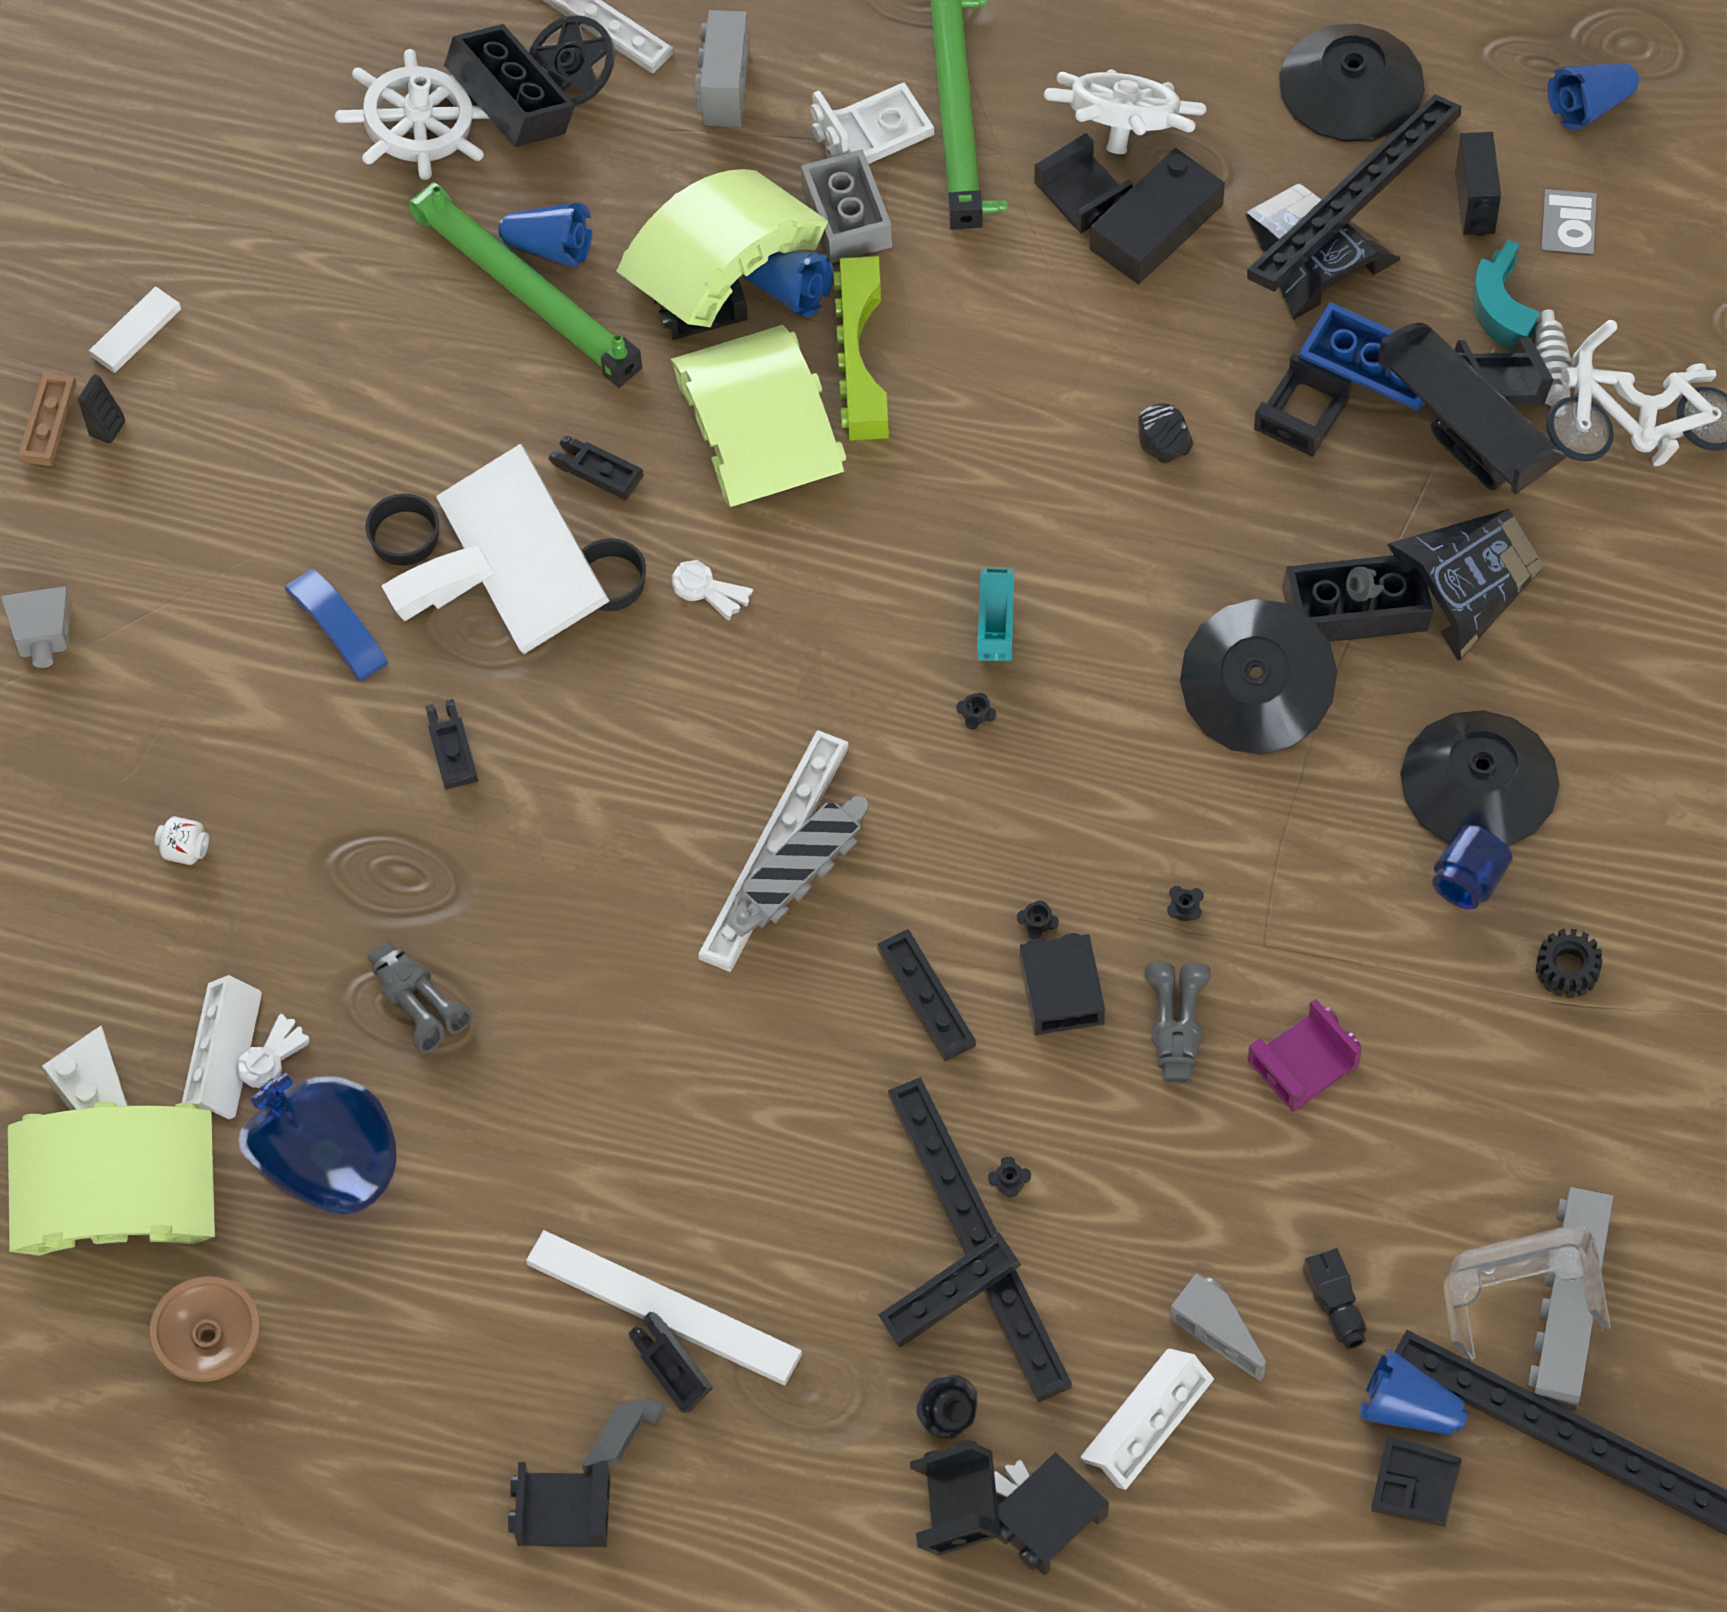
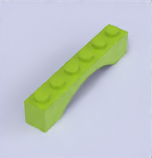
[834,256,889,441]

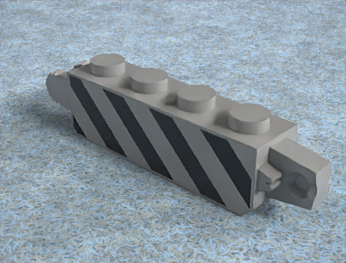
[727,795,869,937]

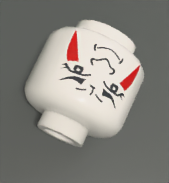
[155,816,209,865]

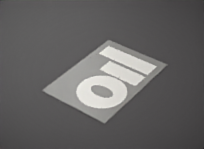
[1541,189,1597,254]

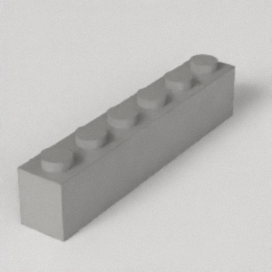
[1527,1187,1614,1410]

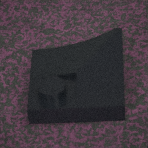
[1371,1437,1462,1527]

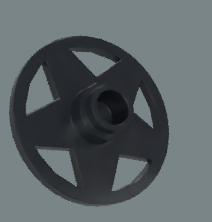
[529,15,615,106]

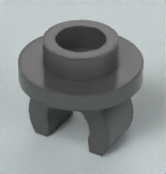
[1346,567,1384,601]

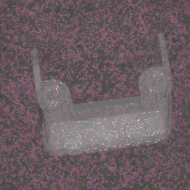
[1444,1224,1611,1360]

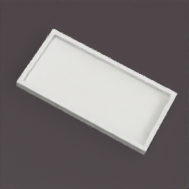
[436,444,610,654]

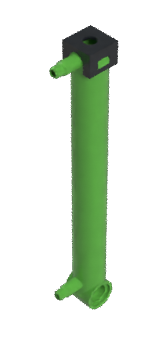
[930,0,1008,230]
[407,182,642,388]

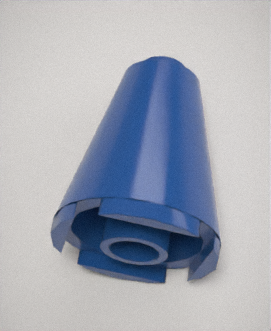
[1548,63,1639,130]
[498,202,592,268]
[742,251,833,317]
[1359,1349,1468,1435]

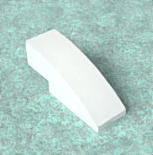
[382,546,494,621]

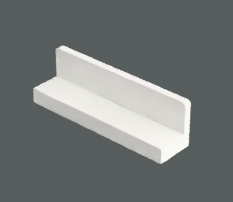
[182,975,262,1119]
[1081,1349,1214,1490]

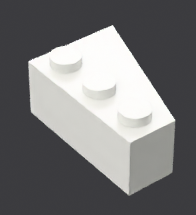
[42,1026,128,1110]

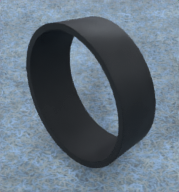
[365,494,439,566]
[582,538,646,611]

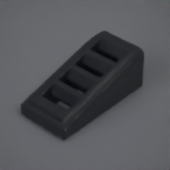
[78,374,125,443]

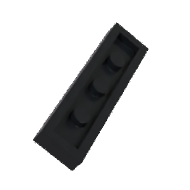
[877,929,976,1062]
[878,1232,1021,1347]

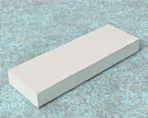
[89,286,181,373]

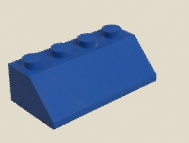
[1299,302,1426,411]

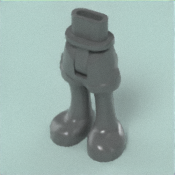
[368,942,473,1053]
[1144,962,1211,1083]

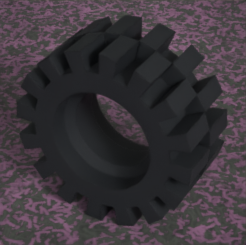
[1536,928,1603,998]

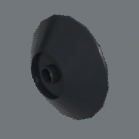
[1279,24,1425,142]
[1180,599,1337,755]
[1400,710,1560,850]

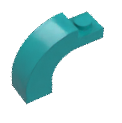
[1473,239,1540,351]
[977,568,1014,661]

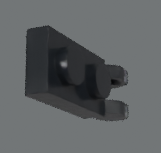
[548,435,644,501]
[425,699,478,790]
[629,1311,713,1413]

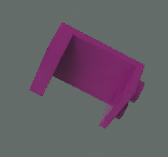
[1248,999,1361,1112]

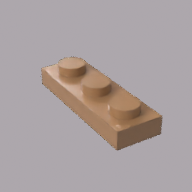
[18,373,77,466]

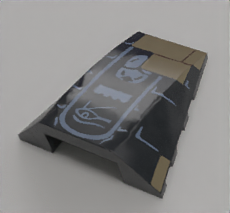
[1246,183,1401,320]
[1387,509,1544,660]

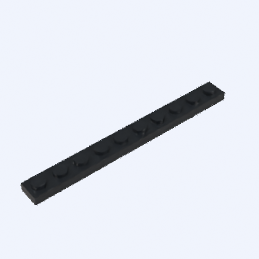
[1247,94,1462,292]
[888,1077,1072,1402]
[1395,1330,1727,1535]

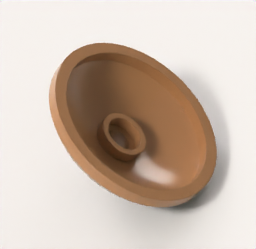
[149,1276,260,1382]

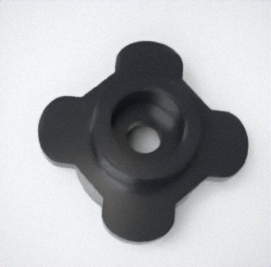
[956,693,996,729]
[1167,886,1204,921]
[1017,900,1059,939]
[988,1157,1031,1198]

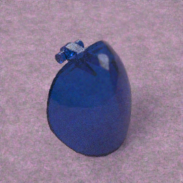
[238,1073,396,1215]

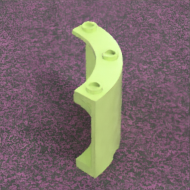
[616,169,828,327]
[671,325,846,507]
[8,1101,215,1256]

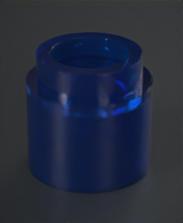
[1432,825,1513,909]

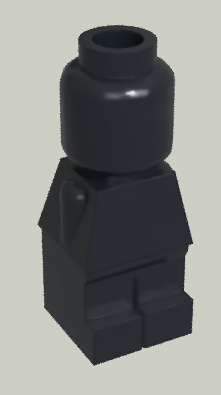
[1303,1248,1367,1349]

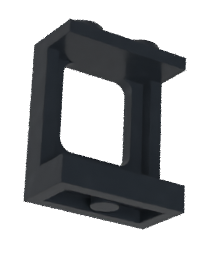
[1254,354,1352,457]

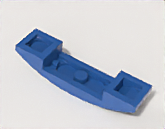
[285,569,388,682]

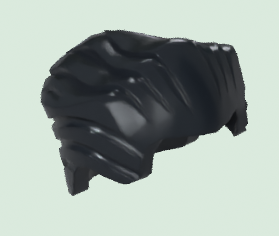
[1138,403,1193,463]
[916,1375,977,1439]

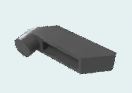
[582,1398,666,1473]

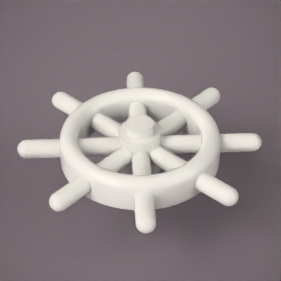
[335,49,489,180]
[1044,69,1206,154]

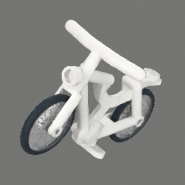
[1546,320,1727,466]

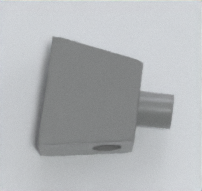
[2,586,72,668]

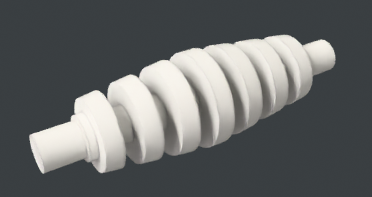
[1535,309,1571,417]

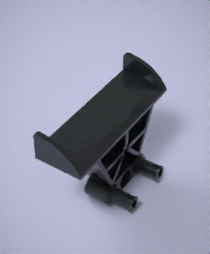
[1378,322,1566,495]

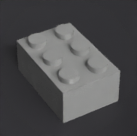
[695,10,750,127]
[801,149,892,263]

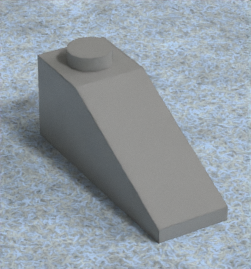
[1170,1273,1266,1381]

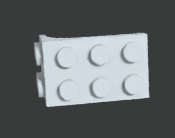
[810,82,934,164]

